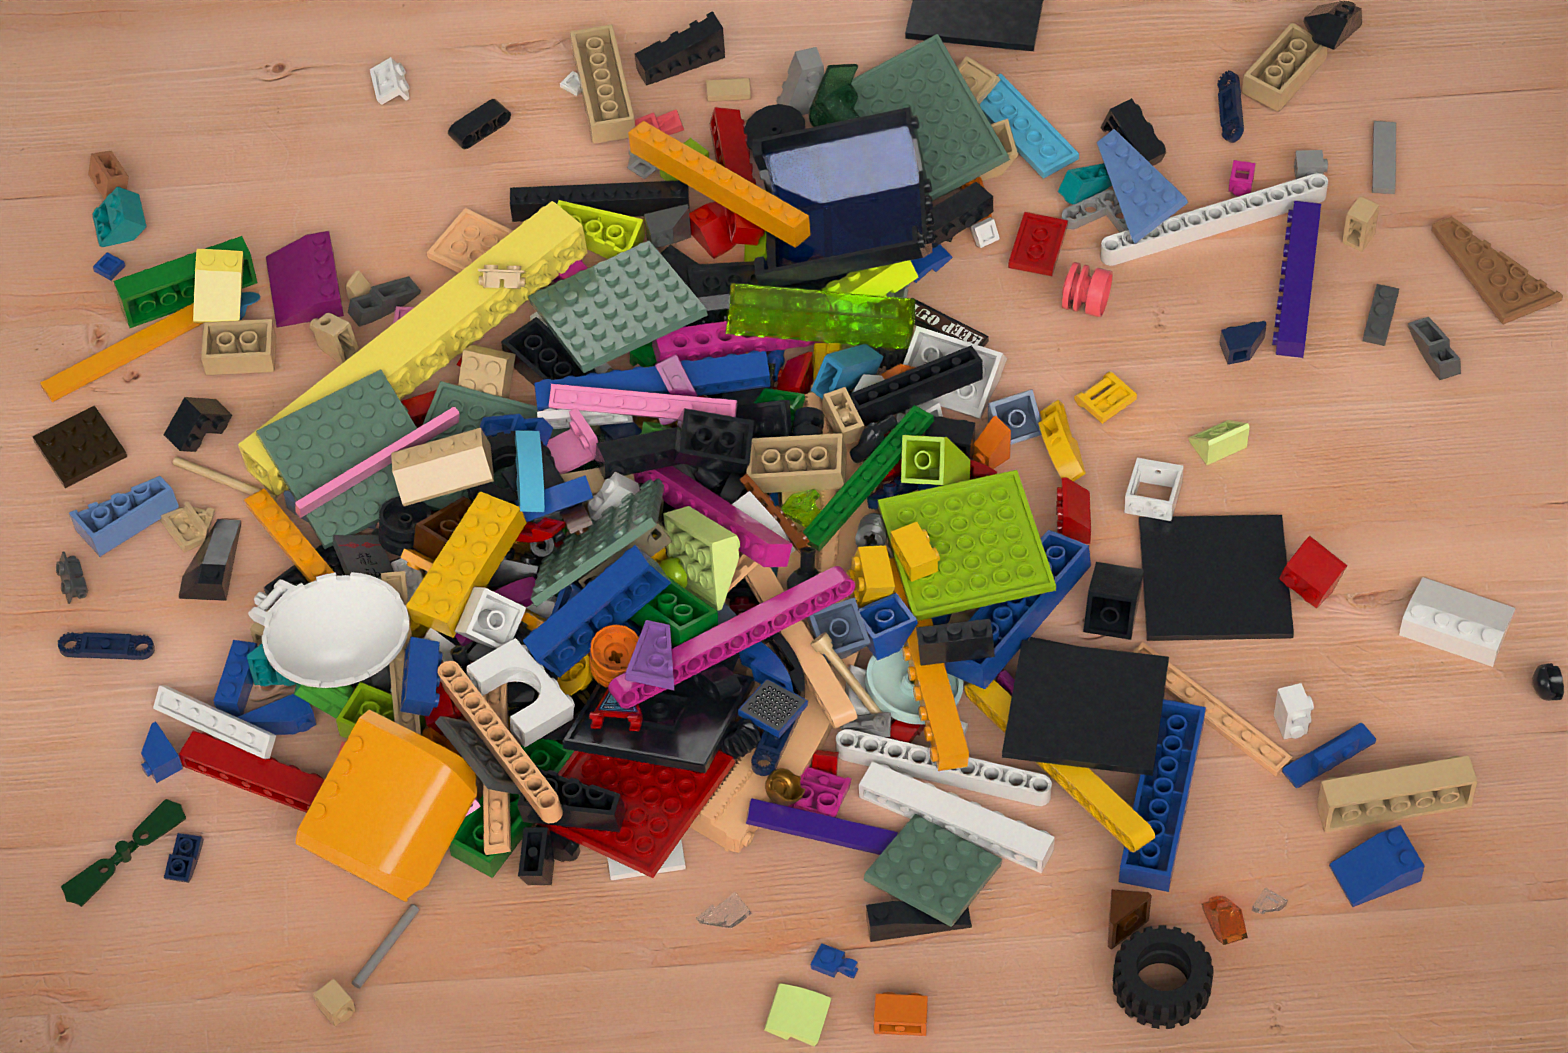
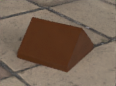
[1108,889,1152,950]

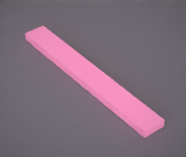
[549,384,737,420]
[295,407,460,518]

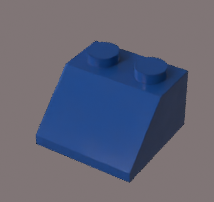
[859,593,918,661]

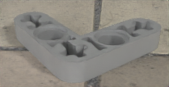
[1062,190,1129,232]

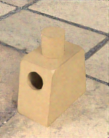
[309,313,359,365]

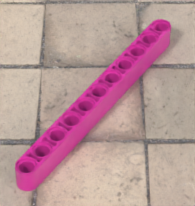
[608,566,855,708]

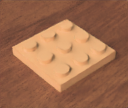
[427,208,513,273]

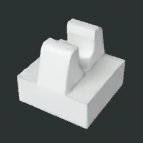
[970,217,1000,248]

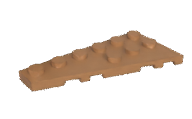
[1431,216,1563,324]

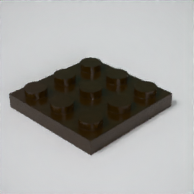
[33,405,127,488]

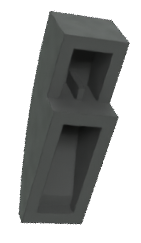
[348,276,421,327]
[1408,317,1461,380]

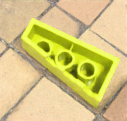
[557,200,645,259]
[822,260,919,328]

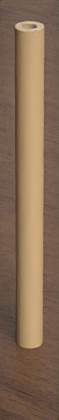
[173,456,278,502]

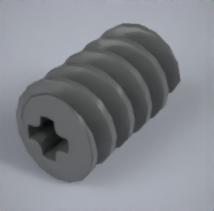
[855,513,887,547]

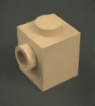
[313,979,356,1026]

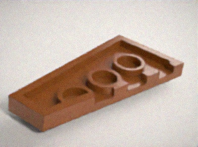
[740,474,810,555]

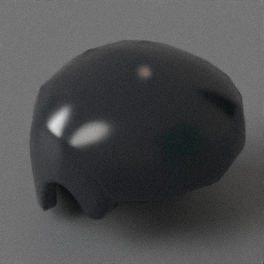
[1532,663,1564,701]

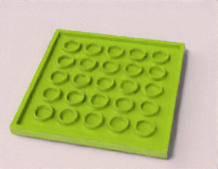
[878,470,1056,621]

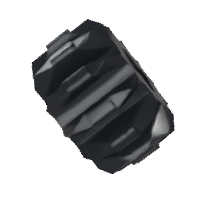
[720,718,761,759]

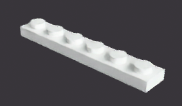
[153,685,276,759]

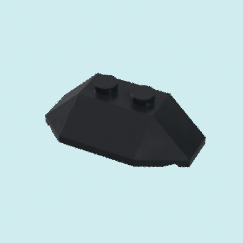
[1303,1,1362,50]

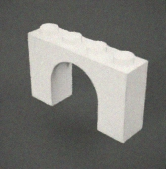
[467,638,575,747]

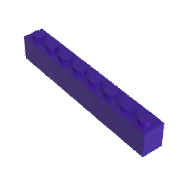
[1272,201,1321,358]

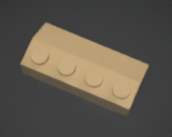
[391,428,494,506]

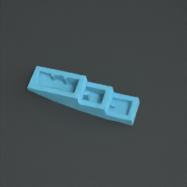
[515,430,545,512]

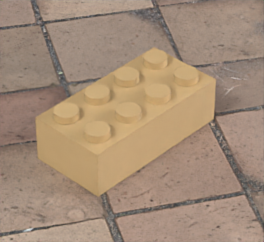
[1242,23,1328,112]
[747,433,847,493]

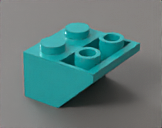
[92,186,147,247]
[247,644,297,687]

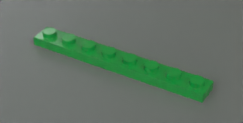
[803,405,934,552]

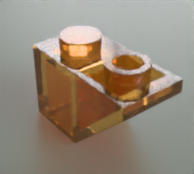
[1202,896,1248,945]

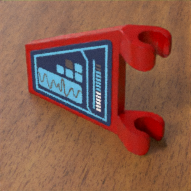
[589,689,643,731]

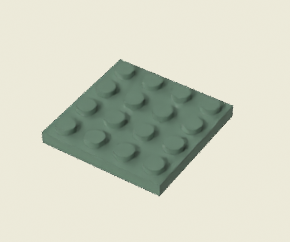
[864,814,1002,927]

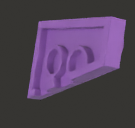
[625,620,674,690]

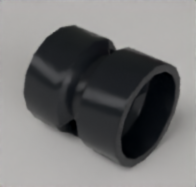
[792,407,825,436]

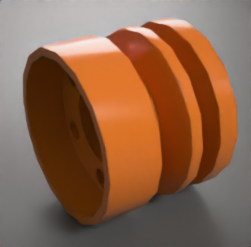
[589,625,639,688]

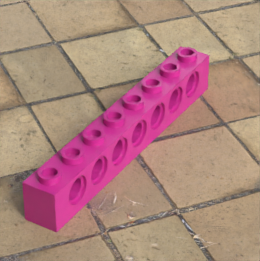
[652,306,839,363]

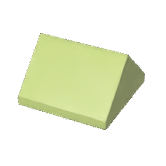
[1188,420,1250,465]

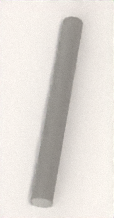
[352,904,419,989]

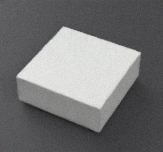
[560,71,581,96]

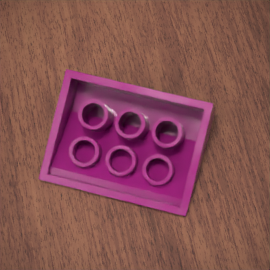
[266,231,344,328]

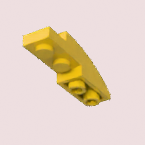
[1038,400,1086,482]

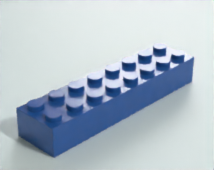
[944,530,1091,689]
[1119,699,1206,892]

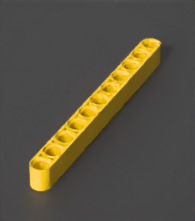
[964,680,1155,853]

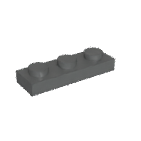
[1363,284,1399,346]

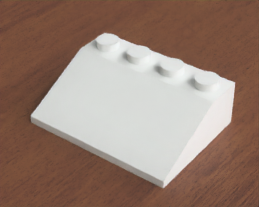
[903,326,1007,419]
[1399,577,1516,667]

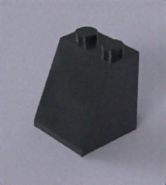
[1083,562,1144,640]

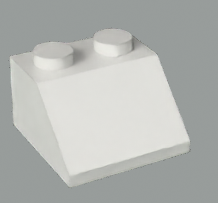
[455,587,526,649]

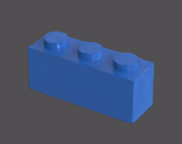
[400,636,443,717]
[213,640,258,717]

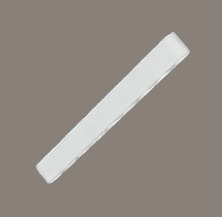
[836,729,1052,806]

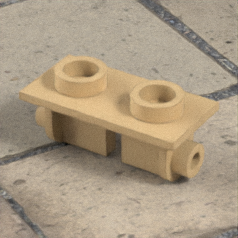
[478,265,527,289]

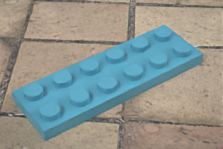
[980,73,1079,179]

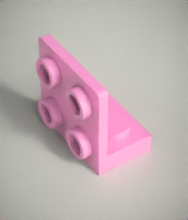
[547,408,599,474]

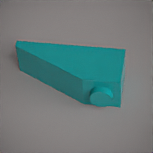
[1058,163,1112,205]

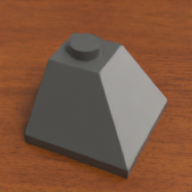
[644,204,691,248]

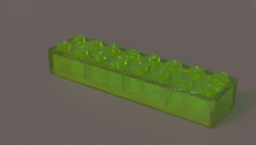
[725,283,915,349]

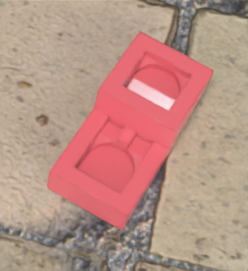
[635,109,684,135]

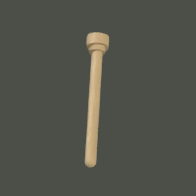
[811,632,892,725]

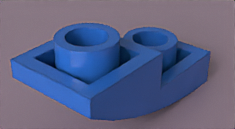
[910,244,953,283]

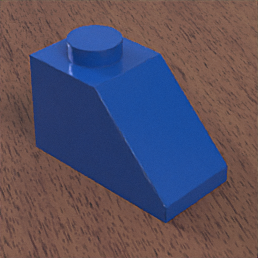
[141,721,183,783]

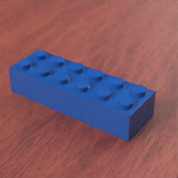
[523,545,672,678]

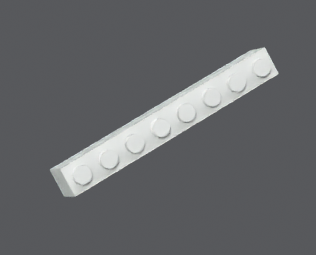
[859,762,1055,873]

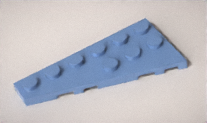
[1097,129,1188,244]

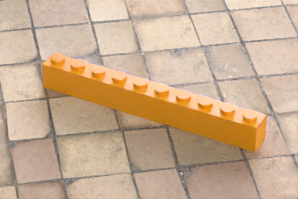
[628,121,811,248]
[889,558,969,771]

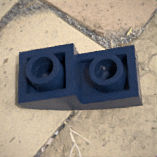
[164,833,204,883]

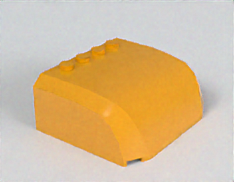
[295,710,477,902]

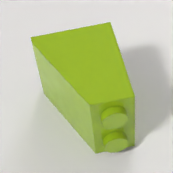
[901,435,970,485]

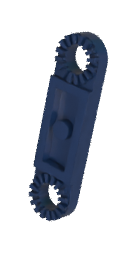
[1217,70,1244,143]
[867,475,923,510]
[58,632,155,660]
[751,713,802,776]

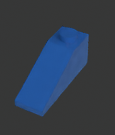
[237,694,317,735]

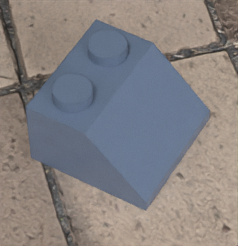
[807,597,871,664]

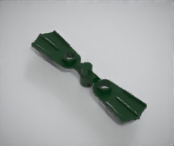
[61,799,186,907]

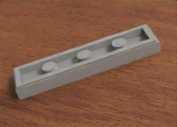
[1372,121,1396,194]

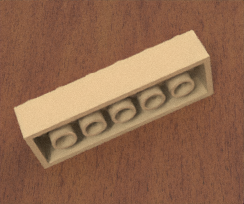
[570,24,635,144]
[1317,755,1478,832]

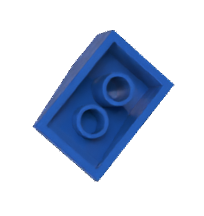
[1329,825,1425,907]

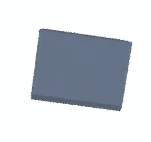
[988,389,1042,445]

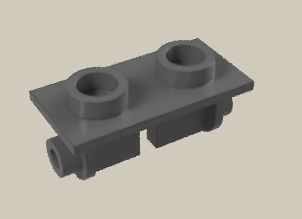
[56,552,88,604]

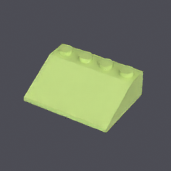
[663,506,740,611]

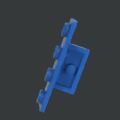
[1282,723,1376,788]

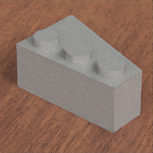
[776,47,825,115]

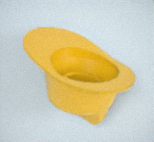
[557,654,593,696]

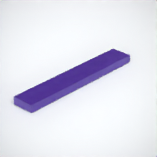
[746,798,898,855]

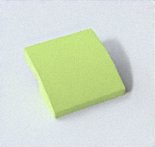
[764,983,832,1047]

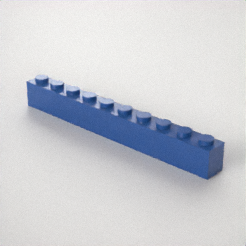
[534,351,770,412]

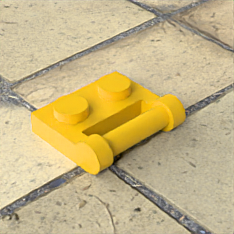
[1074,372,1137,424]

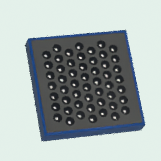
[738,678,808,738]

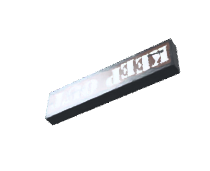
[903,298,989,347]

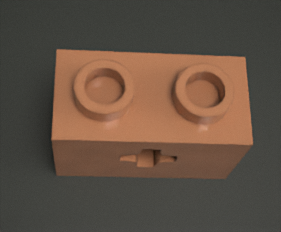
[88,151,129,200]

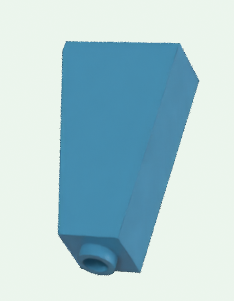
[811,344,883,399]

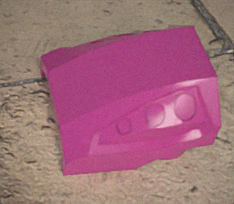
[787,765,852,818]

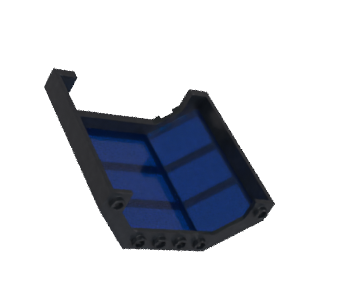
[753,107,935,290]

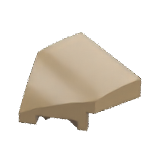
[161,502,215,552]

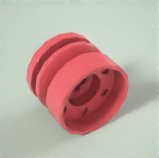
[1062,262,1113,317]

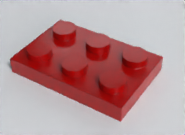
[1008,212,1068,276]

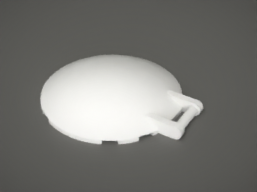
[248,572,409,688]

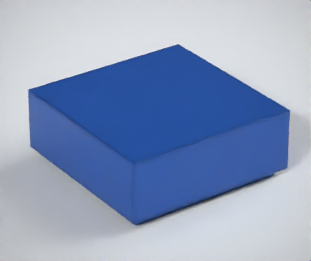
[93,252,125,281]

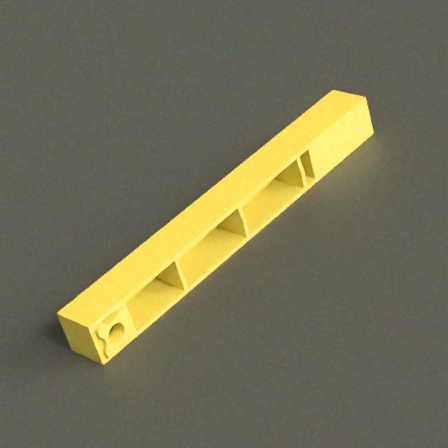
[238,201,588,496]

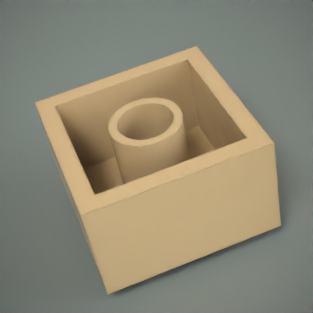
[458,345,516,399]

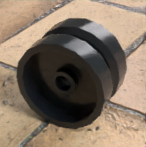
[378,496,431,556]

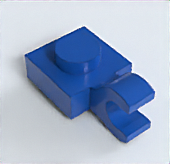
[810,943,858,978]

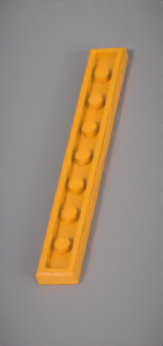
[40,303,203,402]

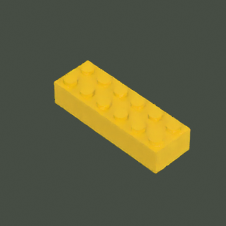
[406,492,527,638]

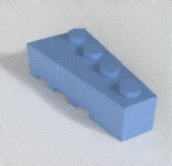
[69,476,179,557]

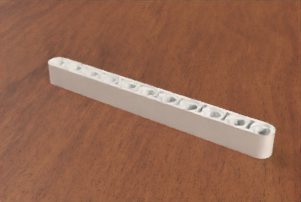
[1100,173,1328,266]

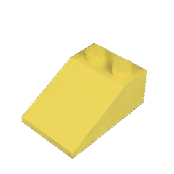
[193,249,244,323]

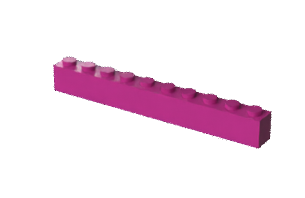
[633,466,792,567]

